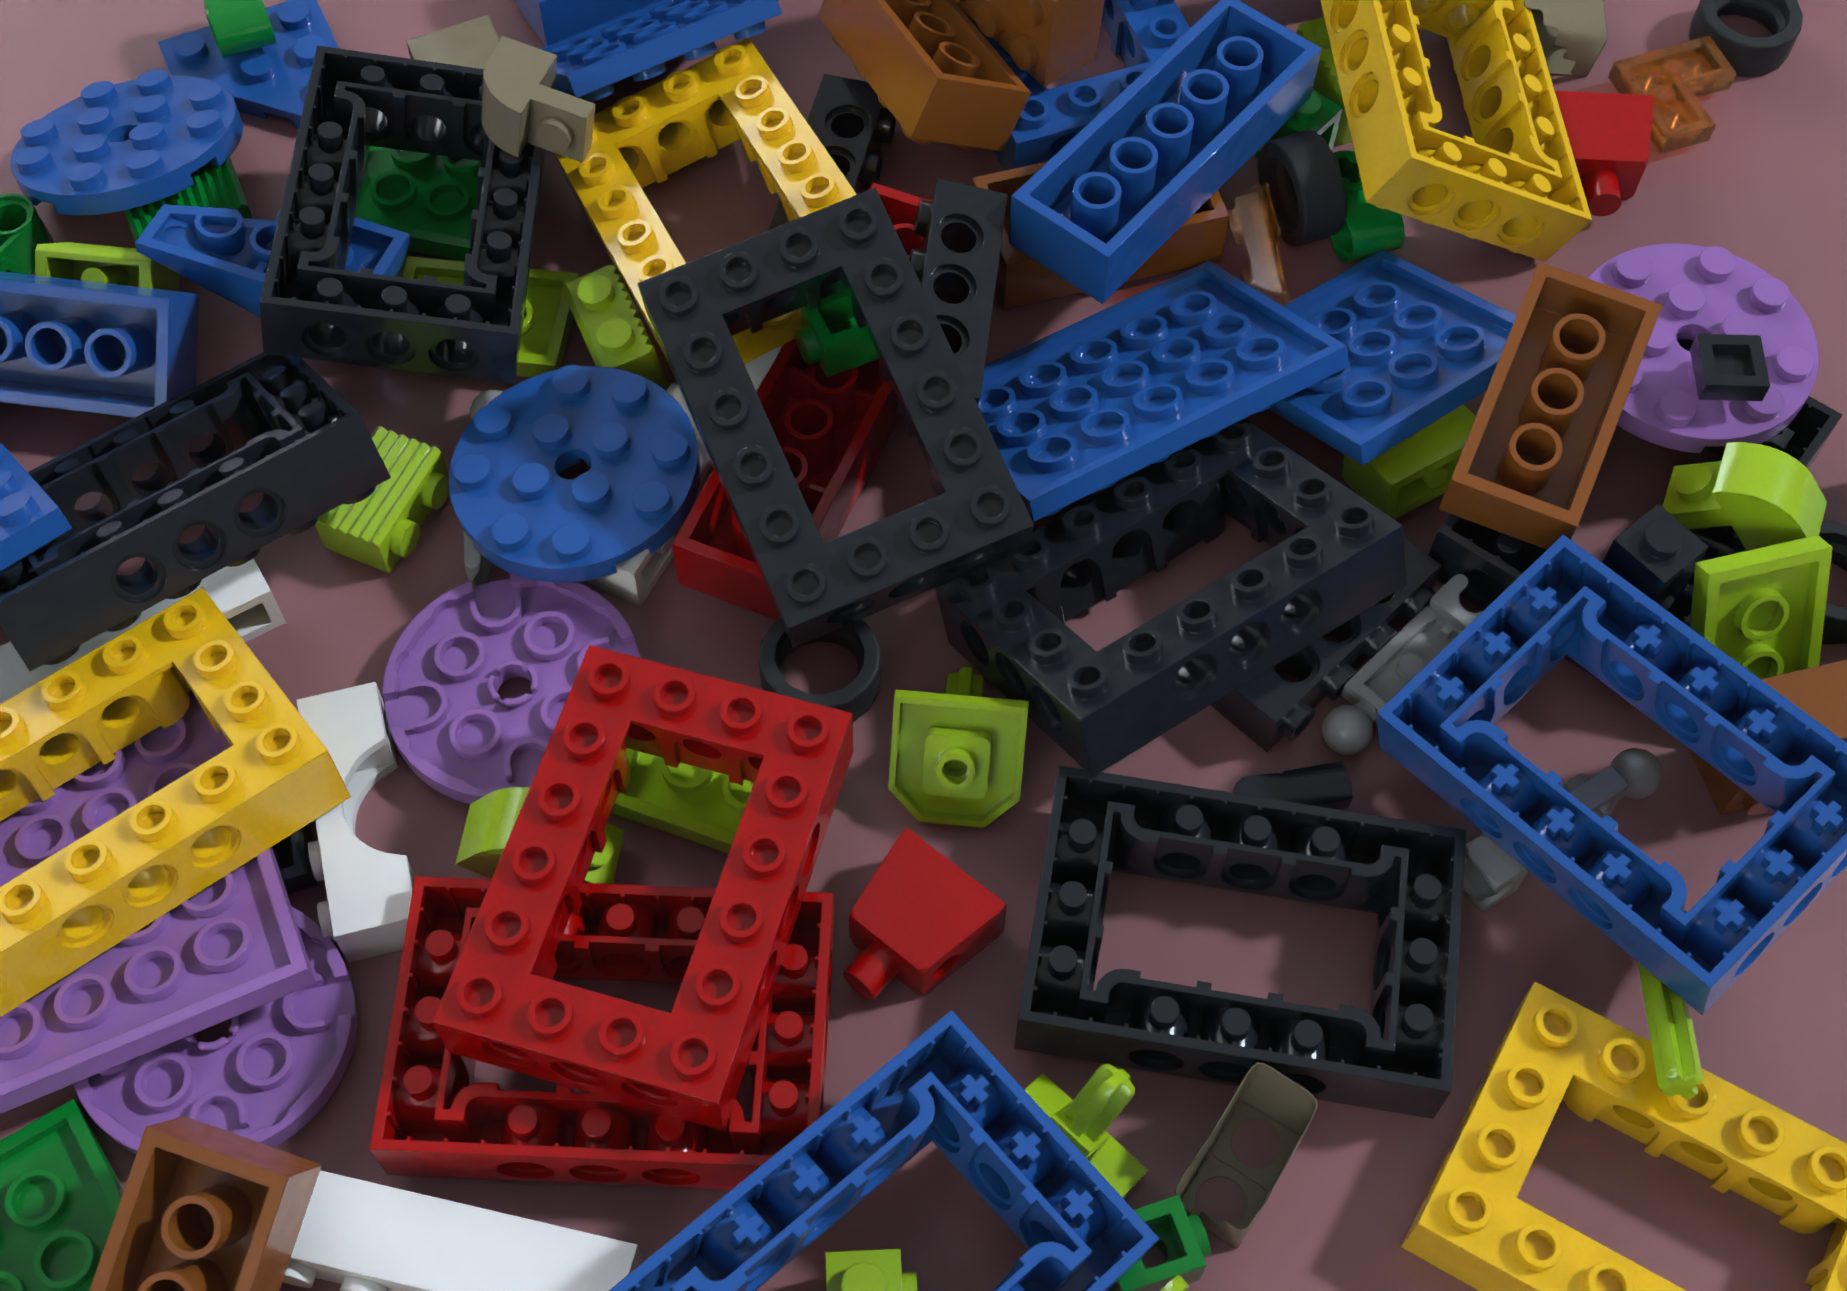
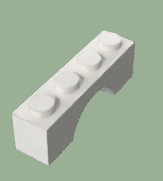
[297,682,415,963]

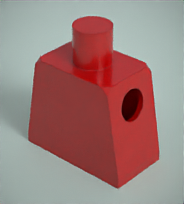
[1555,91,1654,216]
[843,827,1007,1001]

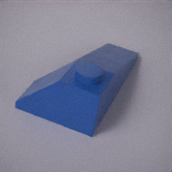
[135,204,410,318]

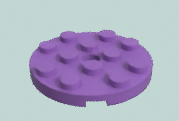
[1588,243,1819,453]
[382,573,641,805]
[73,906,358,1155]

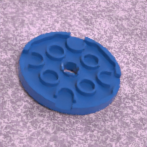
[10,69,243,215]
[449,365,701,583]

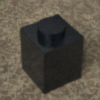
[1602,504,1709,607]

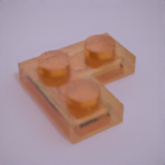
[1608,35,1736,154]
[1228,182,1291,307]

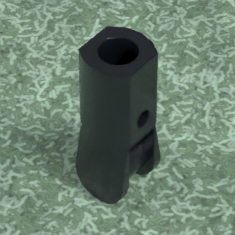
[1232,761,1353,810]

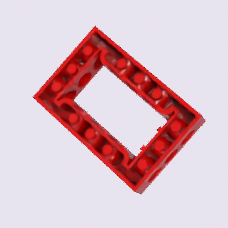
[432,645,854,1131]
[370,876,835,1190]

